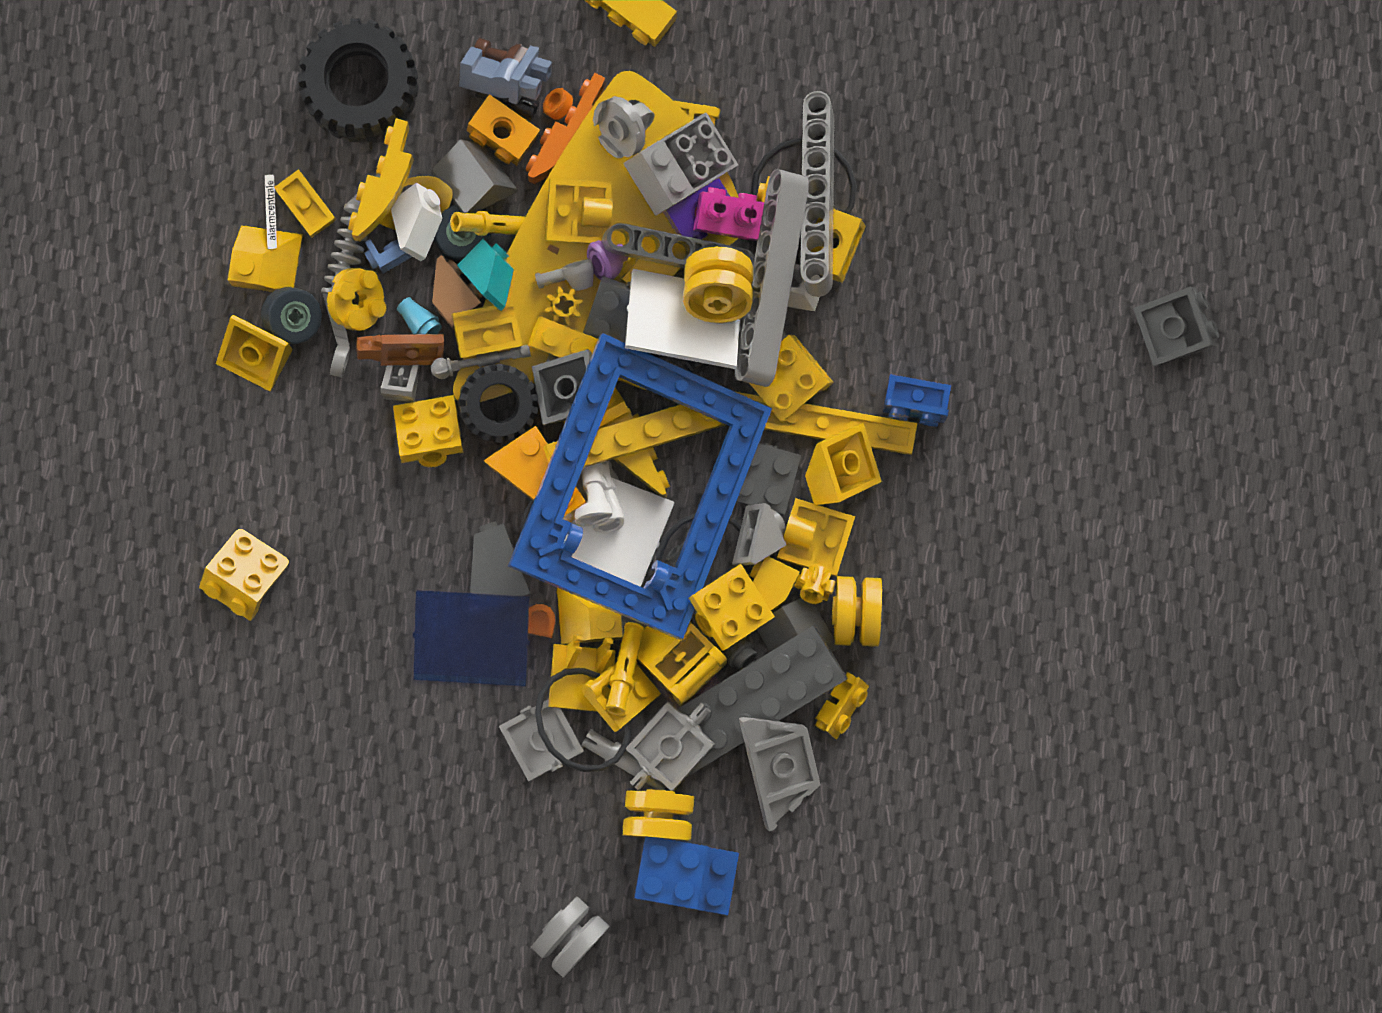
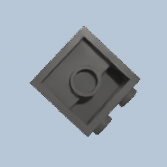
[1133,287,1219,367]

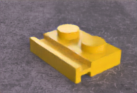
[451,301,522,358]

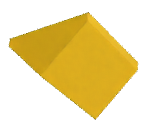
[216,315,293,391]

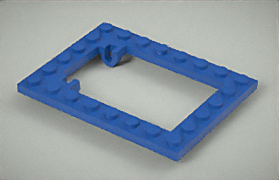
[508,333,772,640]

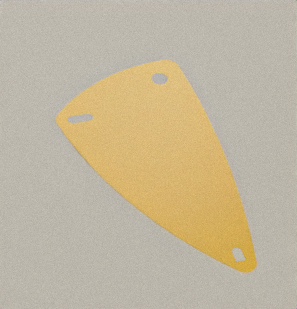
[453,71,738,402]

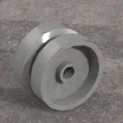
[530,897,610,978]

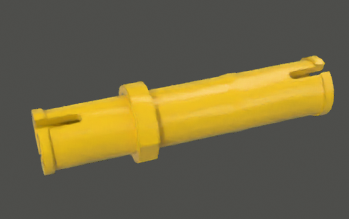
[450,211,525,236]
[606,622,644,715]

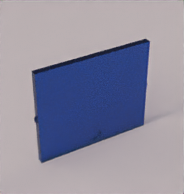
[413,590,530,686]

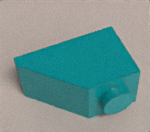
[457,239,514,311]

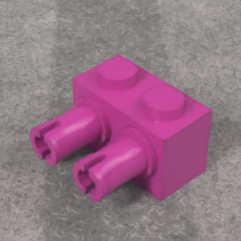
[693,187,764,241]

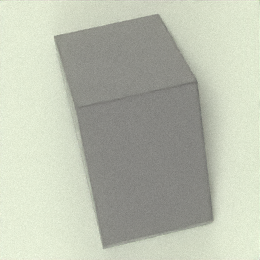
[381,365,420,403]
[732,503,786,566]

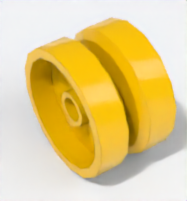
[683,246,753,323]
[832,576,882,647]
[623,789,694,841]

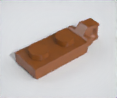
[356,334,444,366]

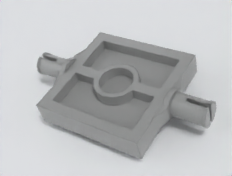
[626,702,716,791]

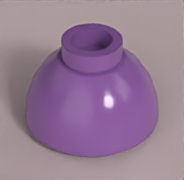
[587,240,628,280]

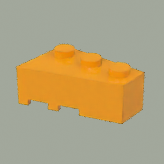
[484,426,587,523]

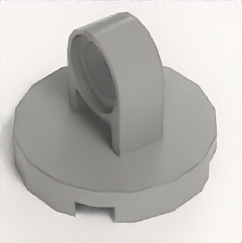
[593,96,655,158]

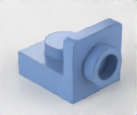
[364,239,412,273]

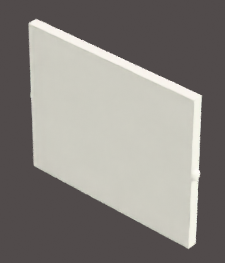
[625,269,741,369]
[564,476,675,587]

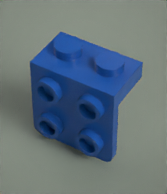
[883,374,951,427]

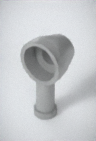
[535,259,594,291]

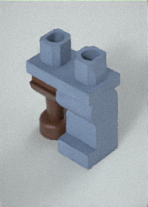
[459,38,552,104]

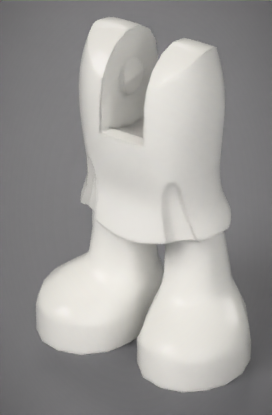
[575,460,625,533]

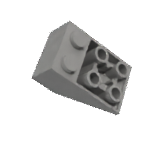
[623,113,738,216]

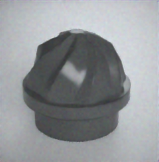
[725,639,758,671]

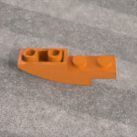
[526,73,606,184]

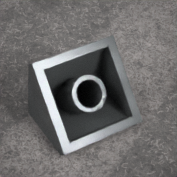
[432,139,517,213]
[532,349,592,426]
[756,598,840,653]

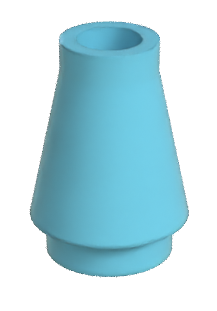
[397,297,442,334]

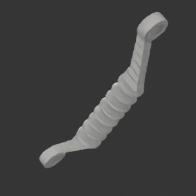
[320,143,406,378]

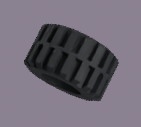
[458,364,538,443]

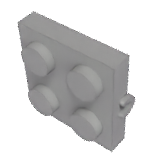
[499,699,584,782]

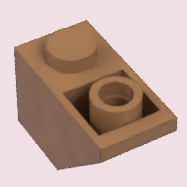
[432,255,483,330]

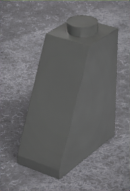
[469,521,531,618]

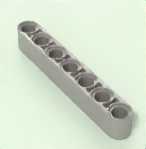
[800,91,834,297]
[735,169,809,387]

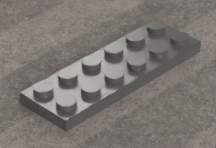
[678,625,848,777]

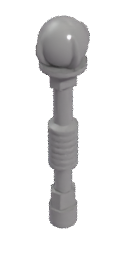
[431,344,531,379]

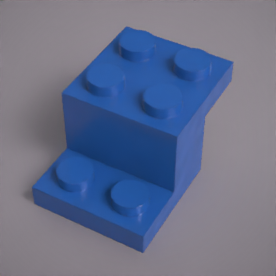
[634,837,739,915]

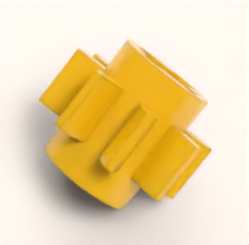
[544,287,583,325]
[795,565,836,604]

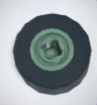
[435,205,491,263]
[261,287,322,344]

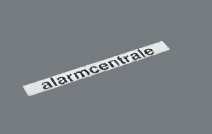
[265,175,277,249]

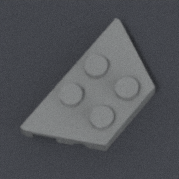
[739,717,820,832]

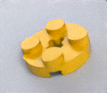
[327,268,386,331]

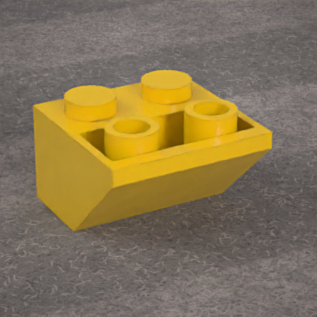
[637,622,714,692]

